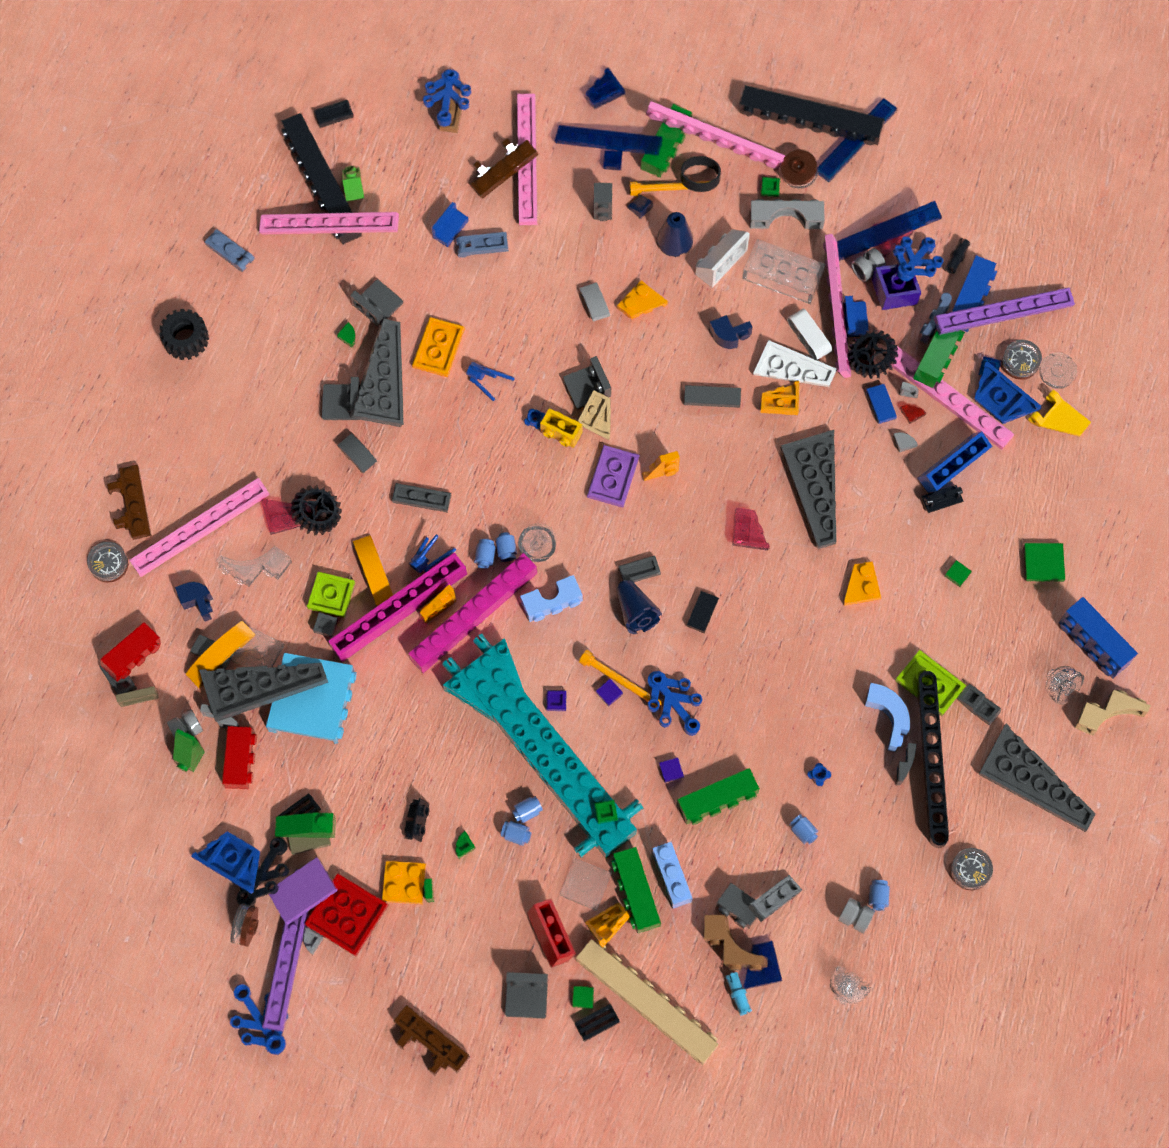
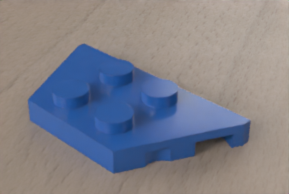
[974,361,1042,424]
[191,831,260,894]

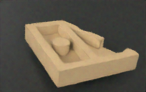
[578,390,611,440]

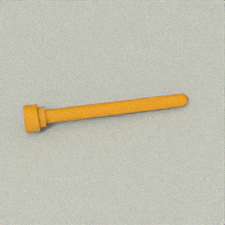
[629,181,710,196]
[579,649,662,707]

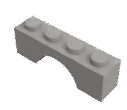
[750,199,825,229]

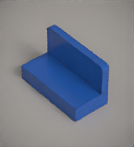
[432,202,469,247]
[844,296,869,337]

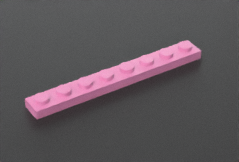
[517,94,537,225]
[645,101,785,169]
[259,212,399,234]
[823,234,851,378]
[891,346,1014,450]
[130,478,270,577]

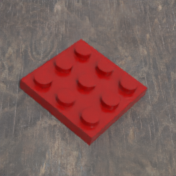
[304,873,389,957]

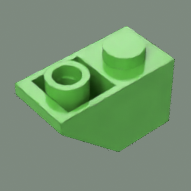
[342,166,364,201]

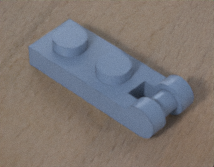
[205,229,255,272]
[456,232,508,258]
[920,293,952,344]

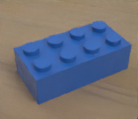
[1059,597,1138,679]

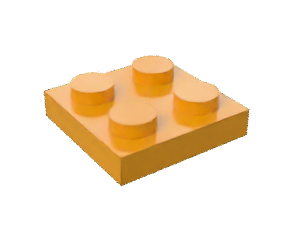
[382,861,426,904]

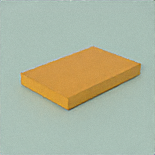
[412,317,465,378]

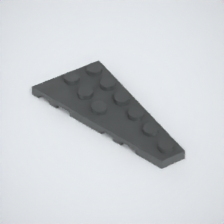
[350,319,404,427]
[781,430,836,549]
[199,663,328,722]
[978,723,1096,832]

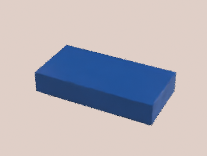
[866,384,897,424]

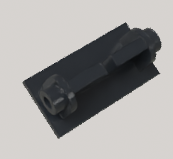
[921,485,964,513]
[403,798,430,842]

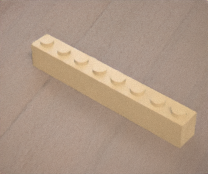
[576,939,719,1066]

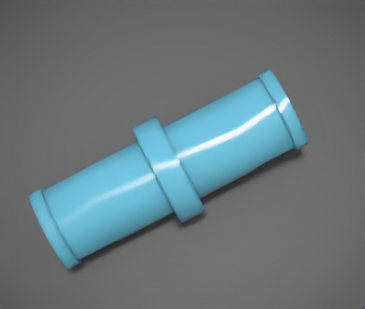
[725,972,752,1016]

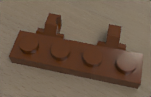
[471,138,539,199]
[107,464,152,540]
[394,1005,470,1076]

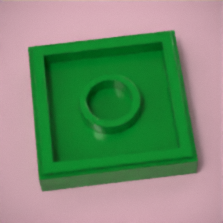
[1024,543,1065,582]

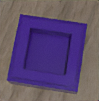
[596,679,623,707]
[547,690,567,711]
[659,758,684,783]

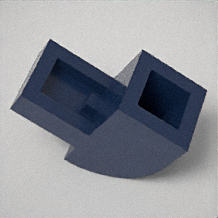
[709,315,753,349]
[175,582,213,622]

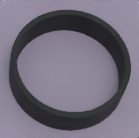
[681,156,721,192]

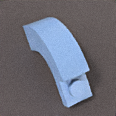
[865,683,910,752]

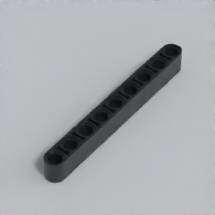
[917,671,949,848]

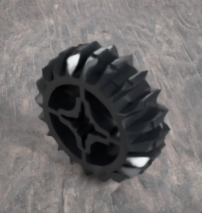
[848,329,898,379]
[290,485,342,536]

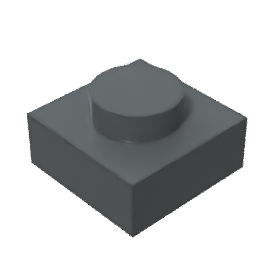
[313,613,338,638]

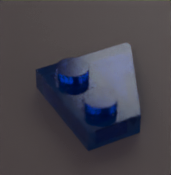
[585,67,625,110]
[743,941,782,990]

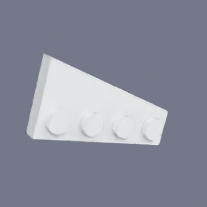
[753,340,837,387]

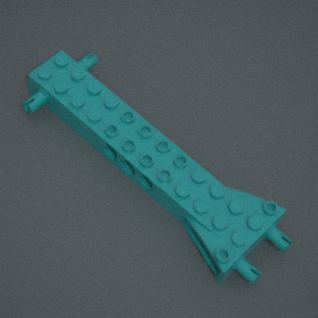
[442,634,644,858]

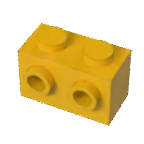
[540,408,583,448]

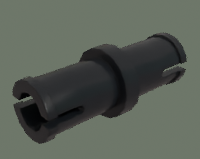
[945,238,970,274]

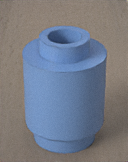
[495,532,517,562]
[474,539,496,569]
[512,796,543,823]
[789,814,818,845]
[501,821,532,846]
[869,880,890,911]

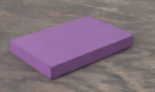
[587,445,640,508]
[269,857,338,925]

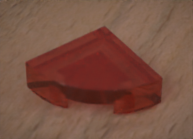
[900,404,926,424]

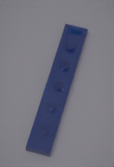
[817,98,897,182]
[555,125,663,156]
[837,201,942,261]

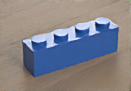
[952,255,998,332]
[917,431,993,493]

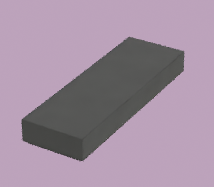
[684,385,741,408]
[392,483,452,513]
[748,875,802,922]

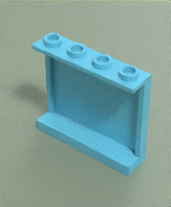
[266,653,357,744]

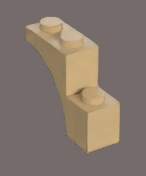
[1075,690,1151,736]

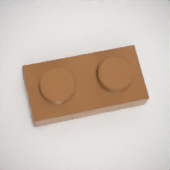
[439,98,462,133]

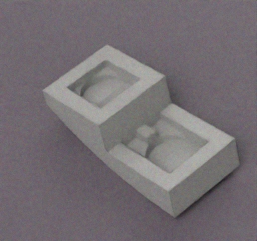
[580,282,610,322]
[200,704,240,729]

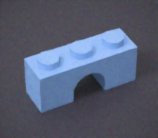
[520,575,583,622]
[652,842,692,909]

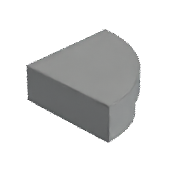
[899,382,919,398]
[893,433,918,452]
[303,927,324,955]

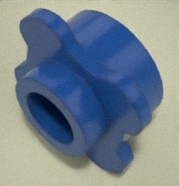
[524,409,545,429]
[808,763,831,786]

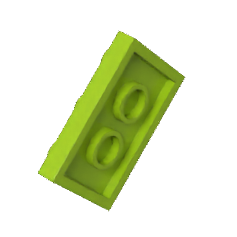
[895,650,966,716]

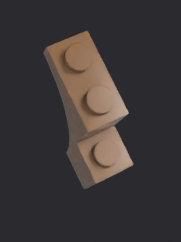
[704,915,767,971]

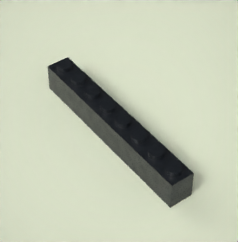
[739,85,885,145]
[281,113,362,245]

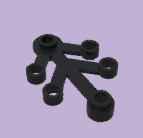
[237,837,289,908]

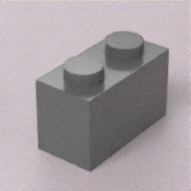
[594,183,612,221]
[716,883,757,929]

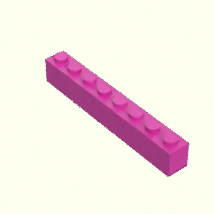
[328,553,467,662]
[408,553,537,673]

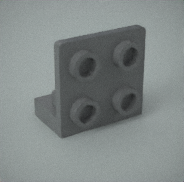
[350,279,403,327]
[563,356,611,409]
[322,377,361,420]
[505,972,548,1019]

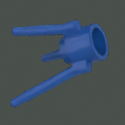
[467,362,515,401]
[409,534,456,573]

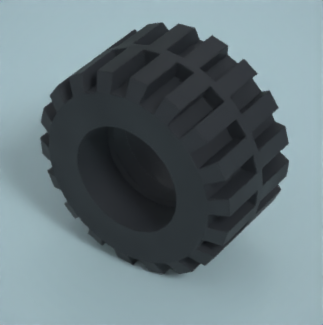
[159,309,209,360]

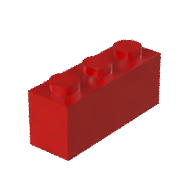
[100,622,161,682]
[222,726,257,789]
[527,899,576,968]

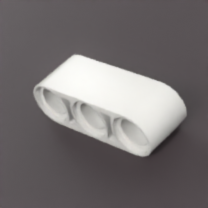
[787,309,832,360]

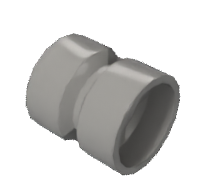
[851,248,886,282]
[167,709,203,737]
[838,897,875,934]

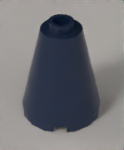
[657,212,693,257]
[616,580,662,634]

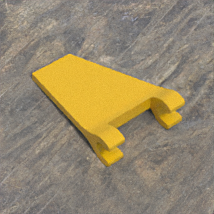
[1028,389,1091,437]

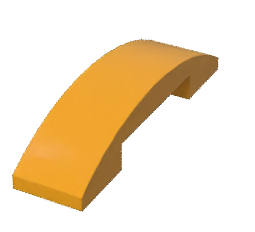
[353,535,393,606]
[186,621,256,688]

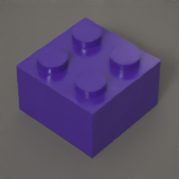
[872,262,921,310]

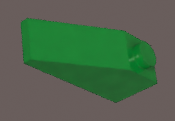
[173,729,205,772]
[275,813,336,838]

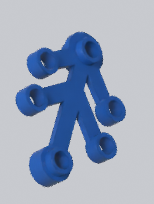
[423,69,471,127]
[893,236,944,281]
[647,671,703,736]
[230,984,289,1055]

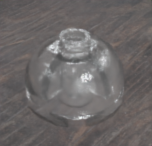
[518,523,557,562]
[1045,665,1085,705]
[830,965,872,1004]

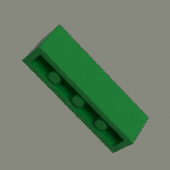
[641,104,692,178]
[913,330,965,388]
[677,768,760,825]
[611,847,661,933]

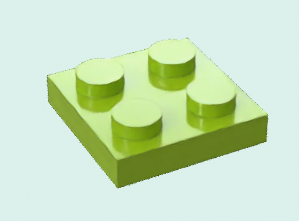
[307,572,355,618]

